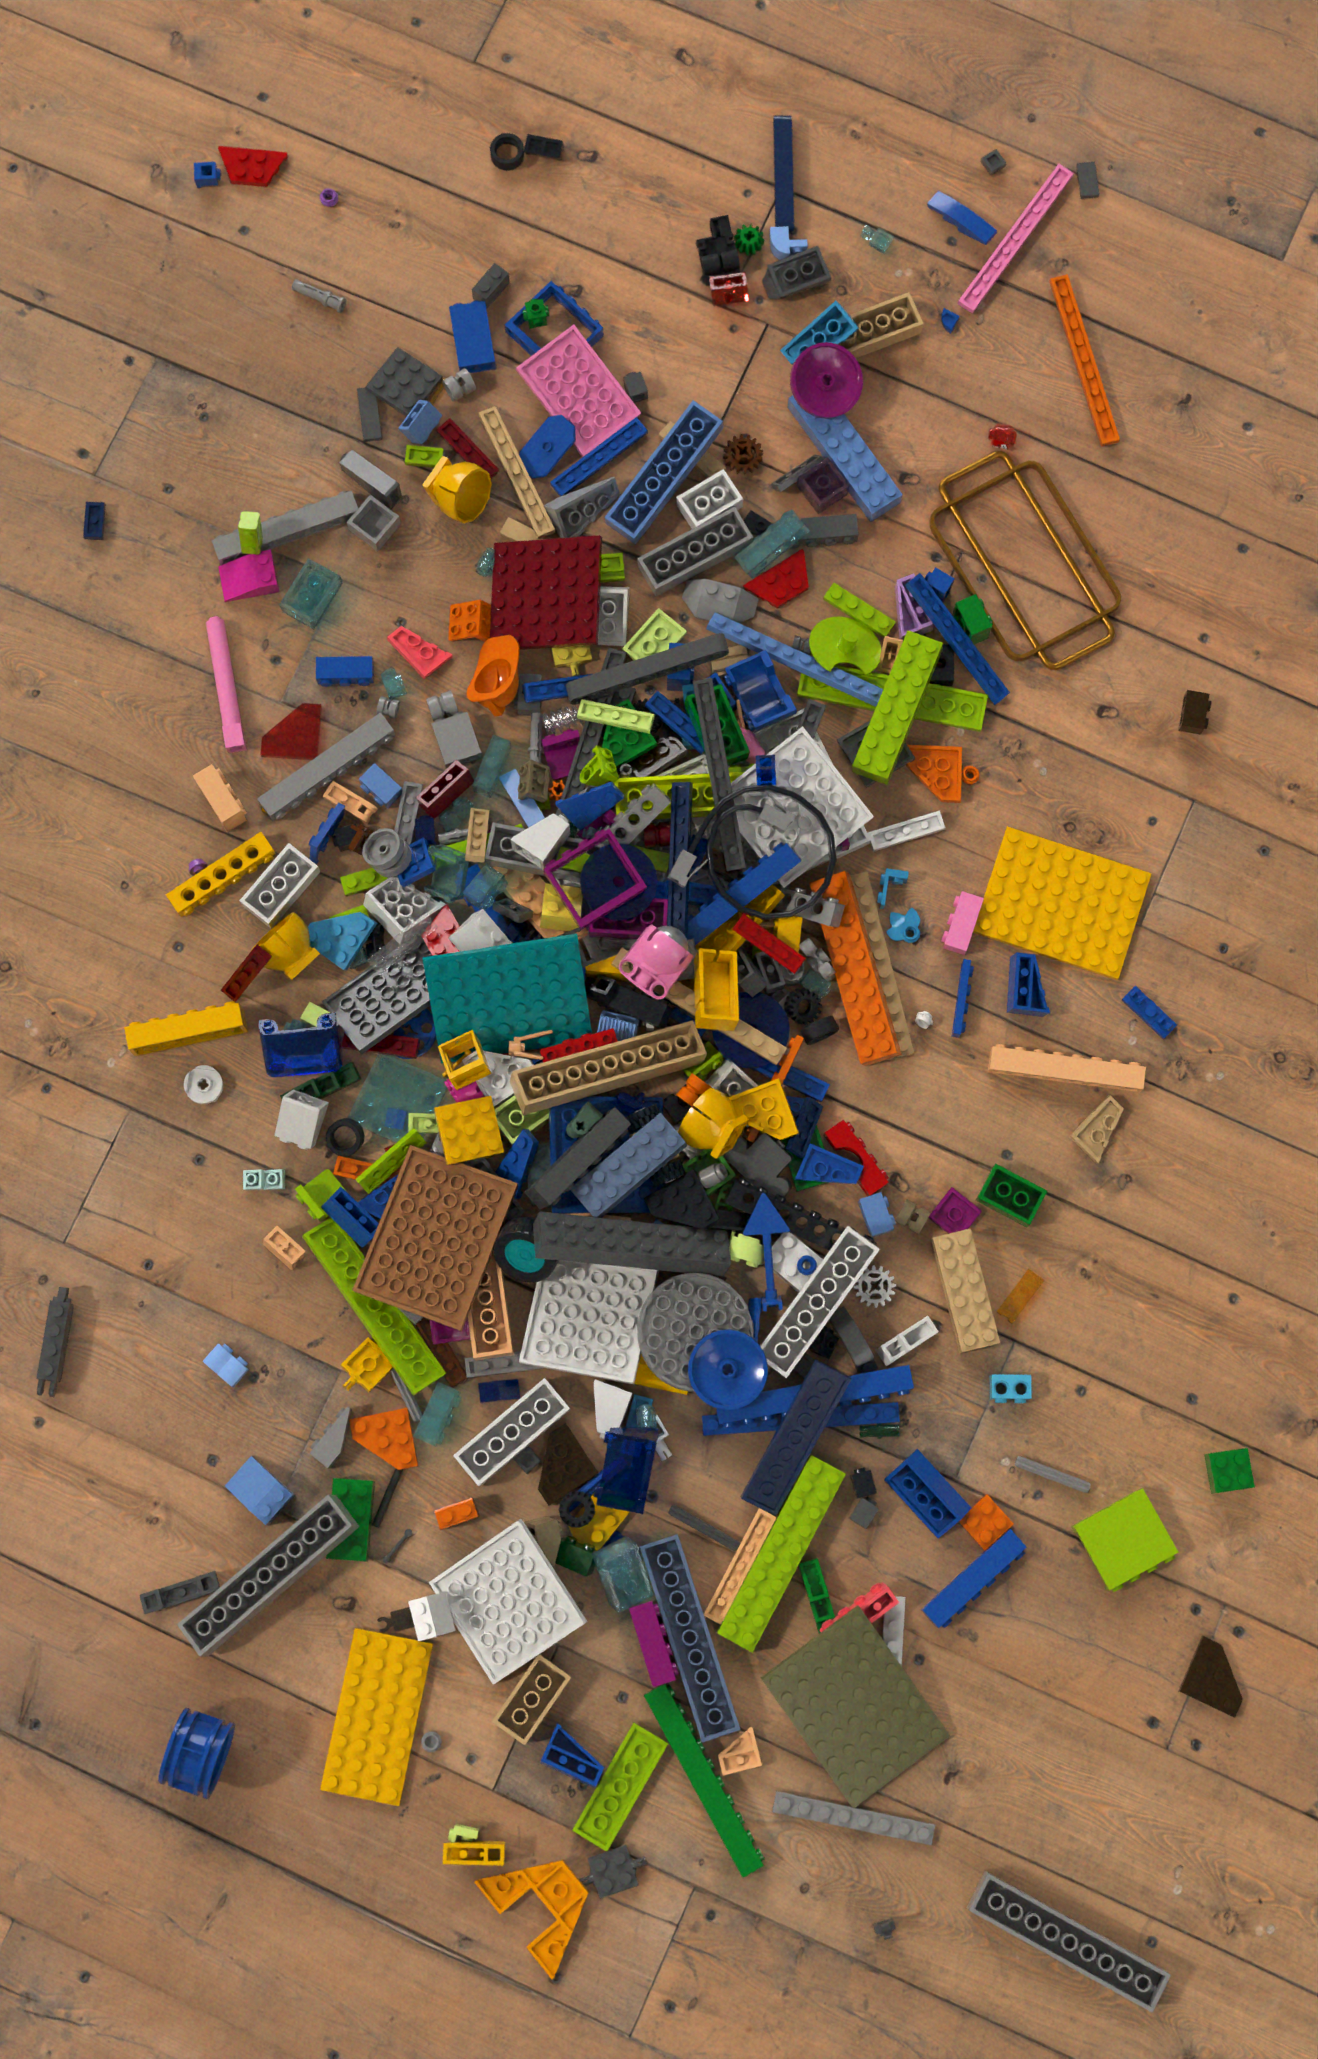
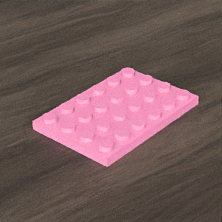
[515,325,641,457]

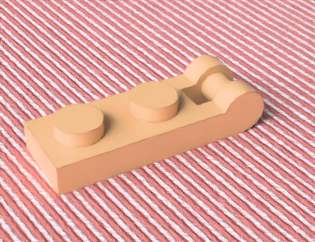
[323,781,378,825]

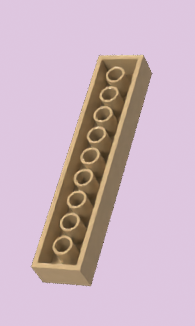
[510,1020,707,1115]

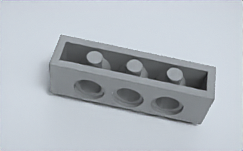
[602,783,671,856]
[773,883,845,927]

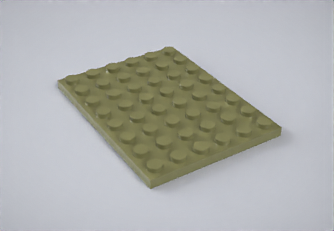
[761,1605,950,1808]

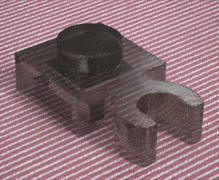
[377,1607,415,1632]

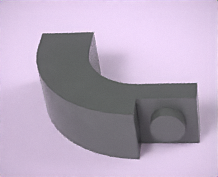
[829,1306,878,1374]

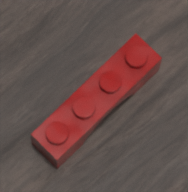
[824,1119,889,1197]

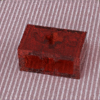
[709,272,749,306]

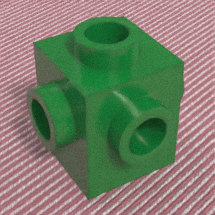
[522,299,550,329]

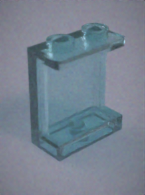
[424,844,469,903]

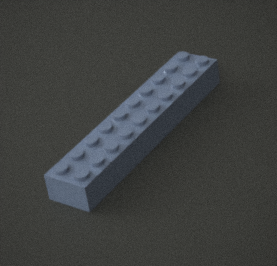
[640,1534,741,1743]

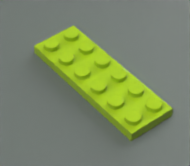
[572,1723,668,1852]

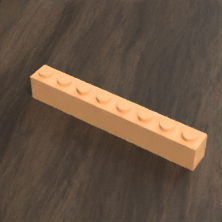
[988,1044,1146,1093]

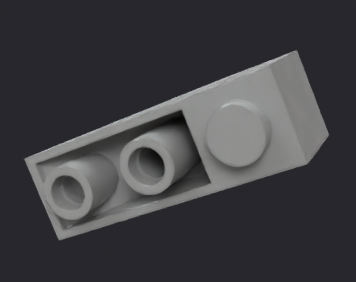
[310,1407,352,1469]

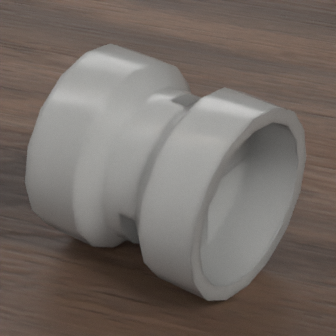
[377,696,400,719]

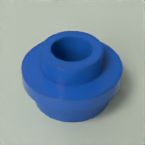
[797,1255,817,1275]

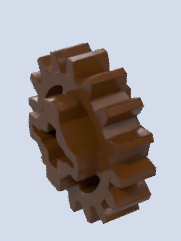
[723,434,763,475]

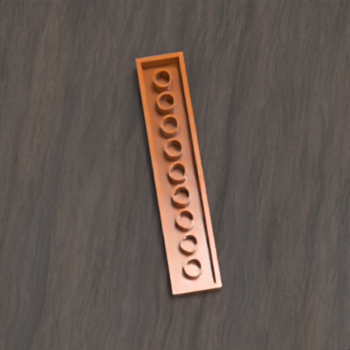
[809,871,902,1066]

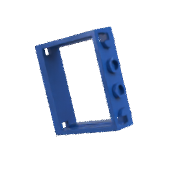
[505,281,603,356]

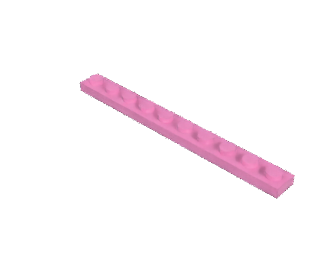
[958,164,1074,314]

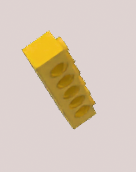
[165,832,276,917]

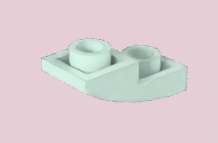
[243,1169,285,1190]

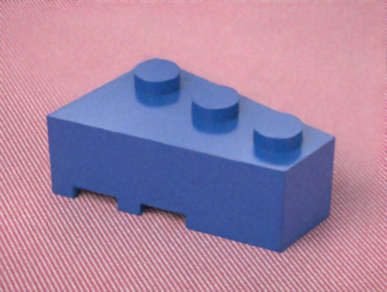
[540,1723,604,1789]

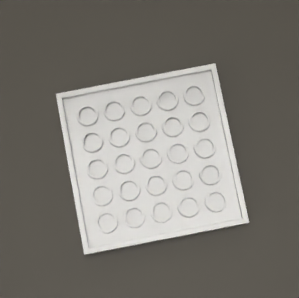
[712,726,874,888]
[519,1260,659,1384]
[429,1519,587,1685]

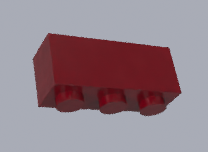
[416,760,475,819]

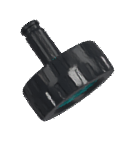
[493,1215,559,1283]

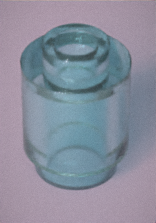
[635,1404,657,1435]

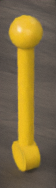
[442,1050,472,1078]

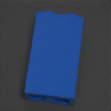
[449,300,496,373]

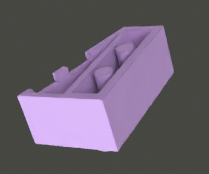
[895,573,935,640]

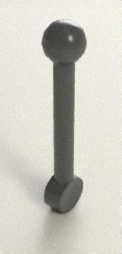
[382,1529,412,1563]

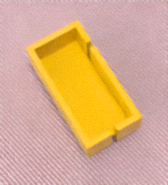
[694,948,739,1031]

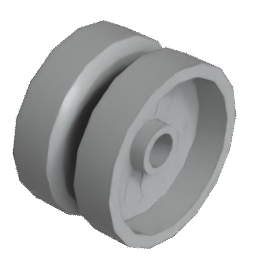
[362,828,412,878]

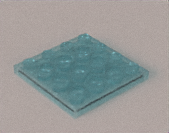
[348,1054,447,1143]

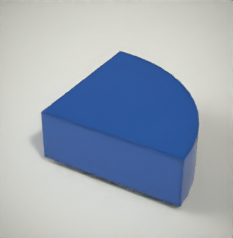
[941,308,960,334]

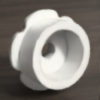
[915,1011,933,1029]

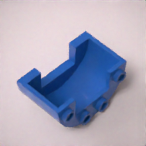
[724,650,797,733]

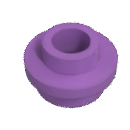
[320,188,338,207]
[189,859,207,875]

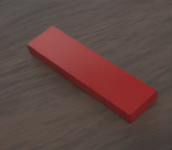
[732,914,806,974]

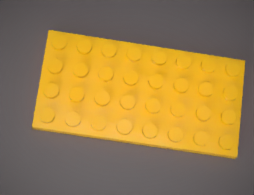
[320,1628,433,1806]

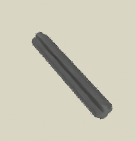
[668,1505,740,1551]

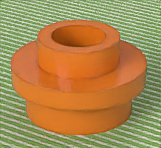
[961,766,980,785]

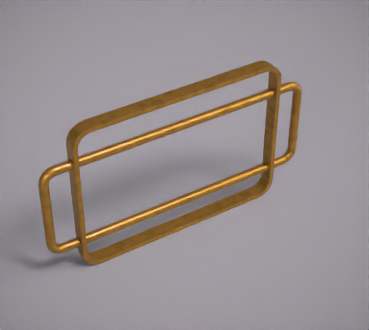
[929,451,1121,670]

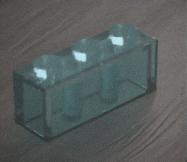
[472,735,512,798]
[413,1382,462,1447]

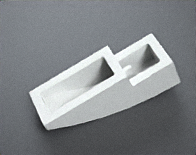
[876,1316,939,1366]

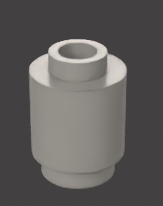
[698,1163,728,1189]

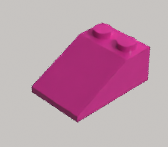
[218,549,280,602]

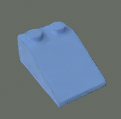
[225,1456,295,1526]

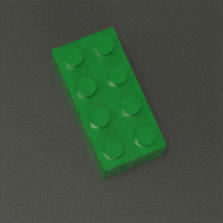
[684,684,750,766]
[326,1478,375,1562]

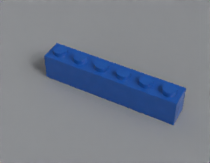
[921,1529,1027,1628]

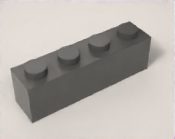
[782,514,859,549]

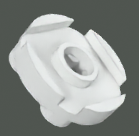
[184,1065,223,1104]

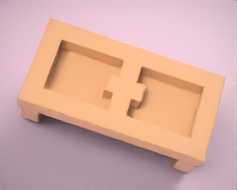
[263,1226,306,1270]

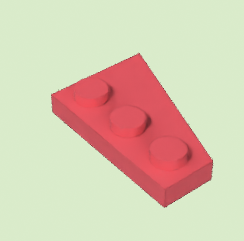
[387,626,453,679]

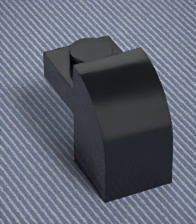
[584,974,618,1007]

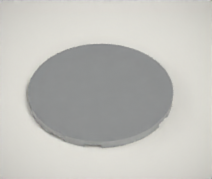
[637,1273,754,1392]

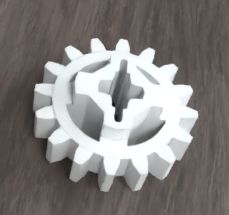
[853,1265,896,1308]

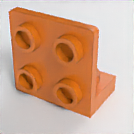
[448,599,491,642]

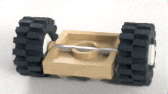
[625,1104,686,1187]

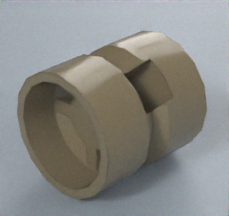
[895,1199,931,1234]

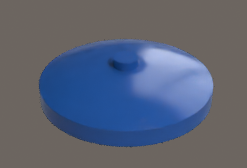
[688,1329,768,1410]

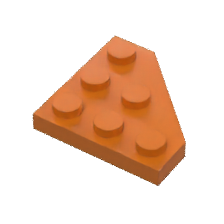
[905,745,962,803]
[349,1408,419,1470]

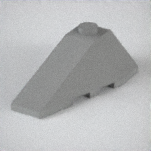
[544,477,620,538]

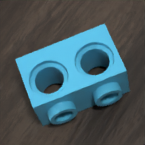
[989,1374,1032,1403]

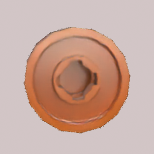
[676,1073,712,1109]

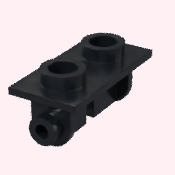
[366,920,387,961]

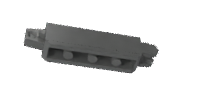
[36,1287,74,1397]

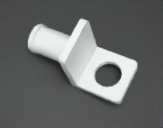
[643,1414,672,1461]

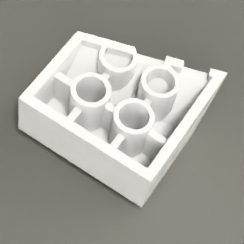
[363,876,446,944]

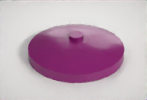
[790,342,863,419]

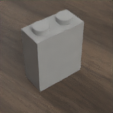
[431,712,482,769]

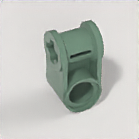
[566,1101,603,1139]

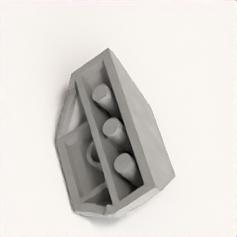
[682,579,759,623]

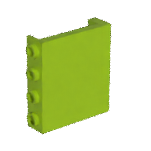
[1071,1488,1179,1592]

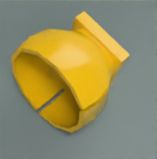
[422,456,492,523]
[251,912,320,980]
[678,1088,749,1159]

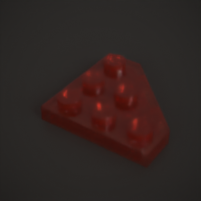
[260,703,322,760]

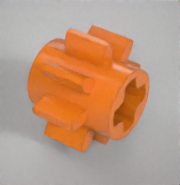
[548,780,565,801]

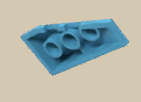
[780,301,859,365]

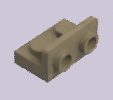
[518,760,550,803]

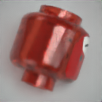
[988,423,1017,449]

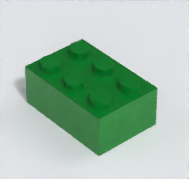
[975,1163,1047,1228]

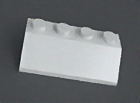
[449,909,512,951]

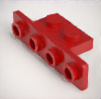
[540,1028,618,1063]

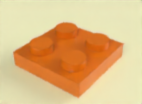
[959,1494,1014,1551]

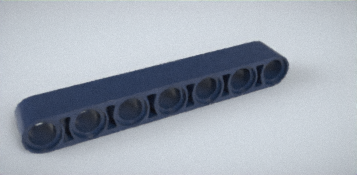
[773,115,794,232]

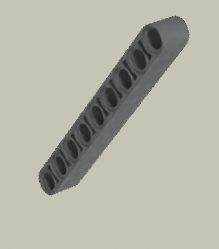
[566,633,729,704]

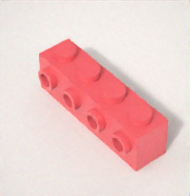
[819,1582,899,1632]

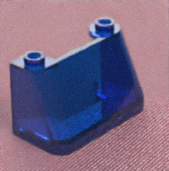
[258,1012,343,1078]
[594,1427,659,1514]

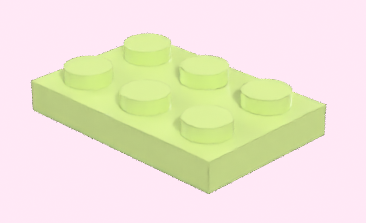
[622,608,687,660]

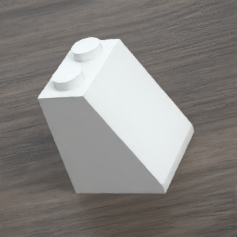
[511,813,570,870]
[275,1090,329,1150]
[594,1379,632,1442]
[408,1592,455,1641]

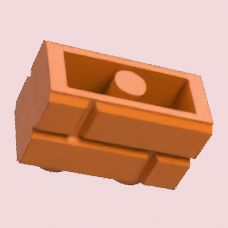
[434,1498,479,1530]

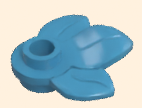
[886,908,920,943]

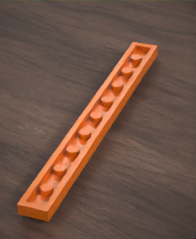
[1049,274,1120,447]

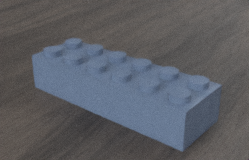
[571,1113,687,1218]

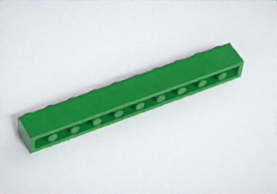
[644,1684,765,1878]

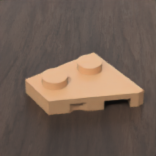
[718,1727,762,1776]

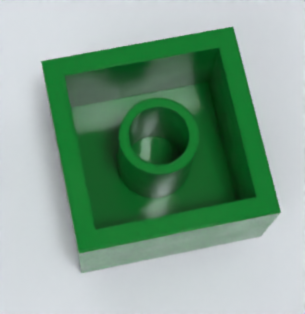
[952,594,993,645]
[1204,1448,1255,1494]

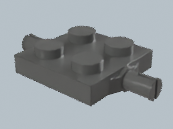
[579,1845,647,1898]

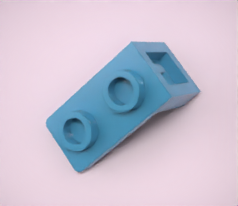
[877,868,909,909]

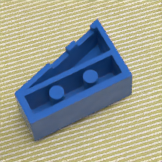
[1007,952,1050,1017]

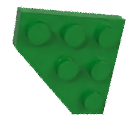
[602,699,658,769]

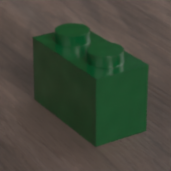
[555,1536,600,1577]

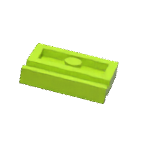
[601,553,625,583]

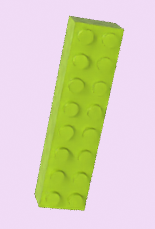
[852,630,943,785]

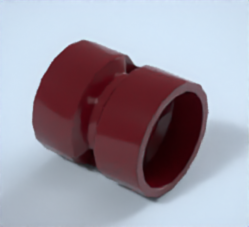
[643,821,670,848]

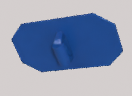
[519,415,576,479]

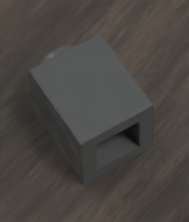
[624,372,648,403]
[849,1497,879,1529]

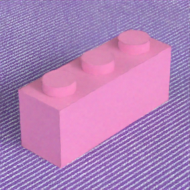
[941,891,984,955]

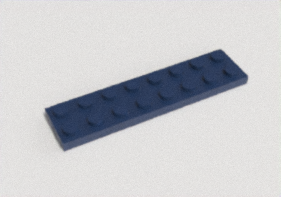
[740,1359,851,1516]

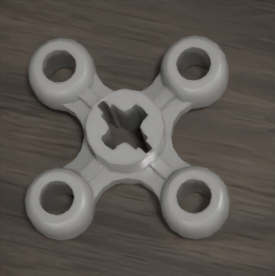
[799,938,836,982]

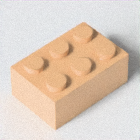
[193,764,247,832]

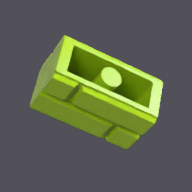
[238,511,263,555]

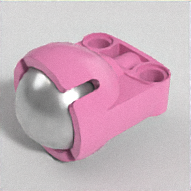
[619,924,693,999]

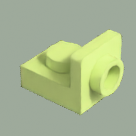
[448,1824,480,1842]

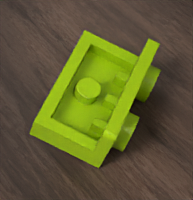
[683,1041,724,1080]

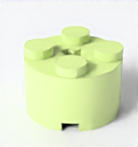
[729,1231,764,1268]

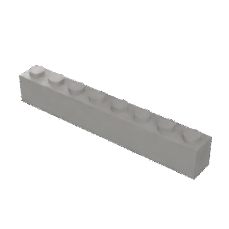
[211,490,358,565]
[257,712,395,821]

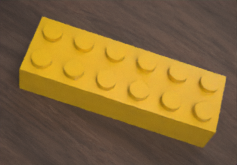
[124,1001,248,1056]

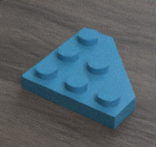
[308,912,377,971]

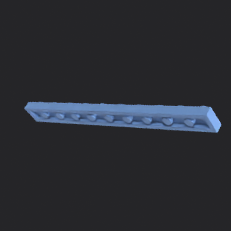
[706,612,883,707]

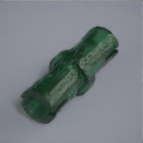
[859,1423,899,1439]

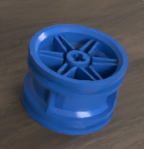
[158,1708,235,1799]

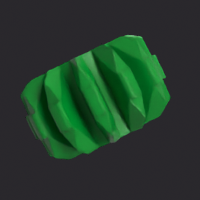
[734,224,764,256]

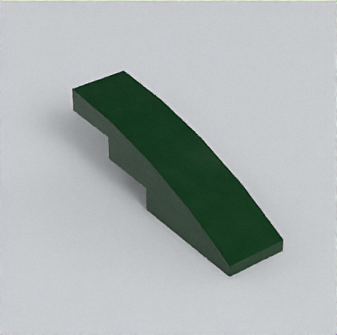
[280,1062,362,1099]

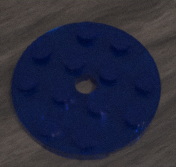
[580,843,657,921]
[712,992,790,1068]

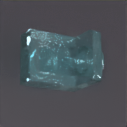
[799,968,832,999]

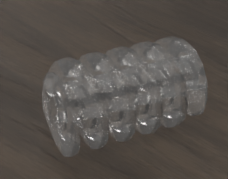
[542,704,584,736]

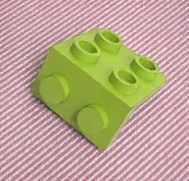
[295,1169,347,1222]

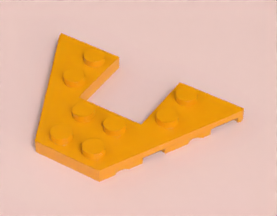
[474,1860,589,1979]

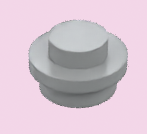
[421,1731,442,1752]

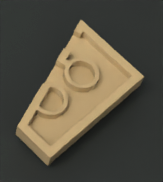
[1069,1095,1124,1164]

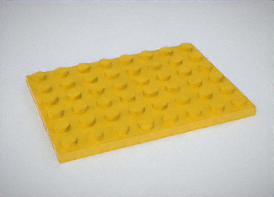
[973,826,1152,980]

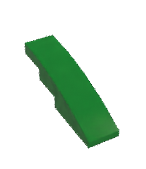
[799,1558,835,1634]

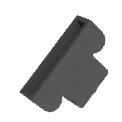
[722,1133,794,1197]

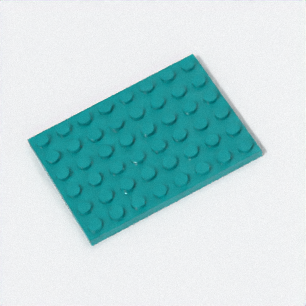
[422,933,592,1064]

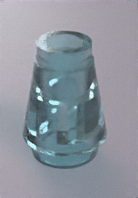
[475,548,496,577]

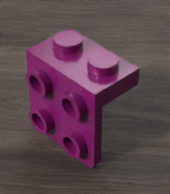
[541,729,580,780]

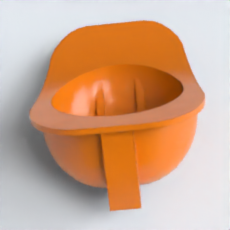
[466,635,520,717]

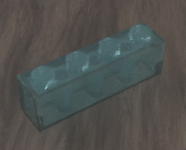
[735,509,810,579]

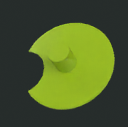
[809,616,882,676]

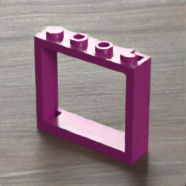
[543,828,647,930]

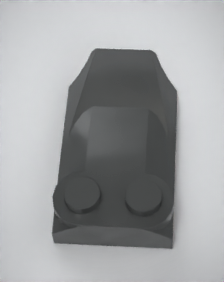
[762,246,831,299]

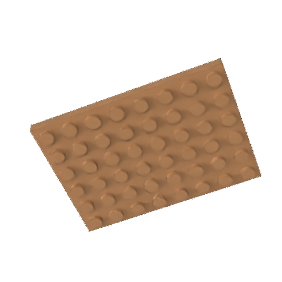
[352,1145,519,1331]

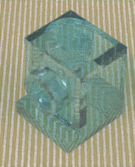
[381,668,407,700]

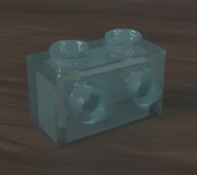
[462,864,508,911]

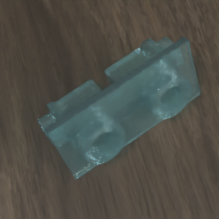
[437,796,474,832]

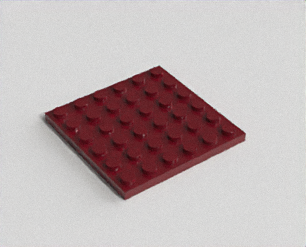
[490,535,602,650]

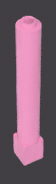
[206,616,247,753]

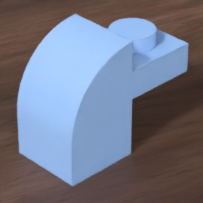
[770,227,807,260]

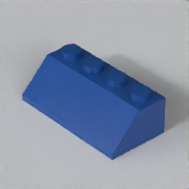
[884,1449,971,1538]

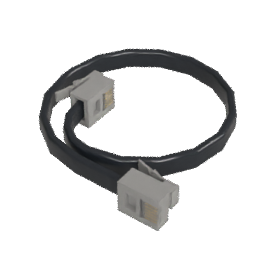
[667,784,837,920]

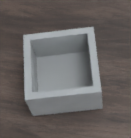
[347,495,401,552]

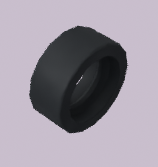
[490,133,524,171]
[801,1016,839,1045]
[326,1118,365,1157]

